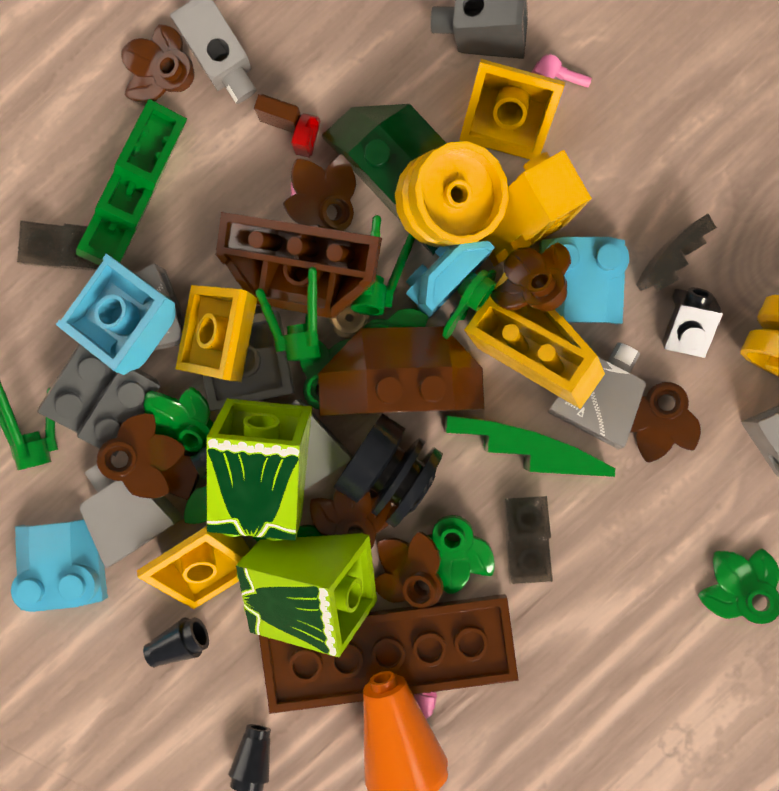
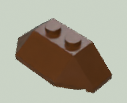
[216,212,382,318]
[318,326,484,416]

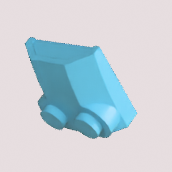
[539,237,629,324]
[406,241,495,319]
[56,254,176,375]
[11,519,108,612]

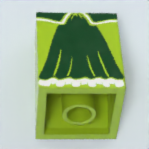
[207,398,312,541]
[236,533,377,658]

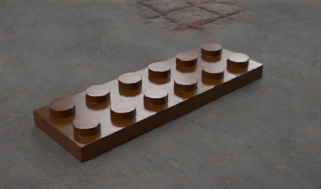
[259,594,519,714]

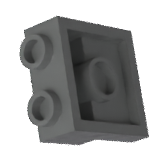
[202,306,295,411]
[38,344,160,457]

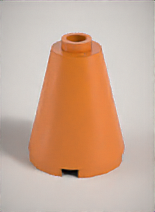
[363,671,448,791]

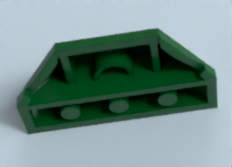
[322,104,446,256]

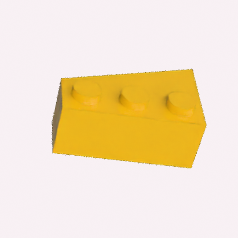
[479,150,592,266]
[464,272,605,409]

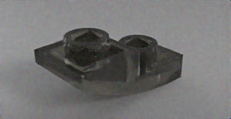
[636,214,717,292]
[17,220,99,270]
[505,496,553,585]

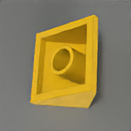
[459,59,565,160]
[175,285,258,382]
[137,526,250,609]

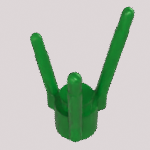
[350,215,415,316]
[255,267,321,361]
[0,381,58,470]

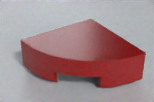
[291,113,321,158]

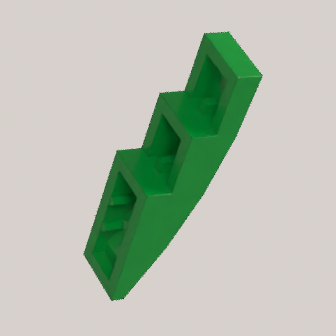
[76,99,187,266]
[444,415,616,477]

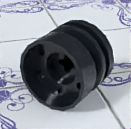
[334,413,443,528]

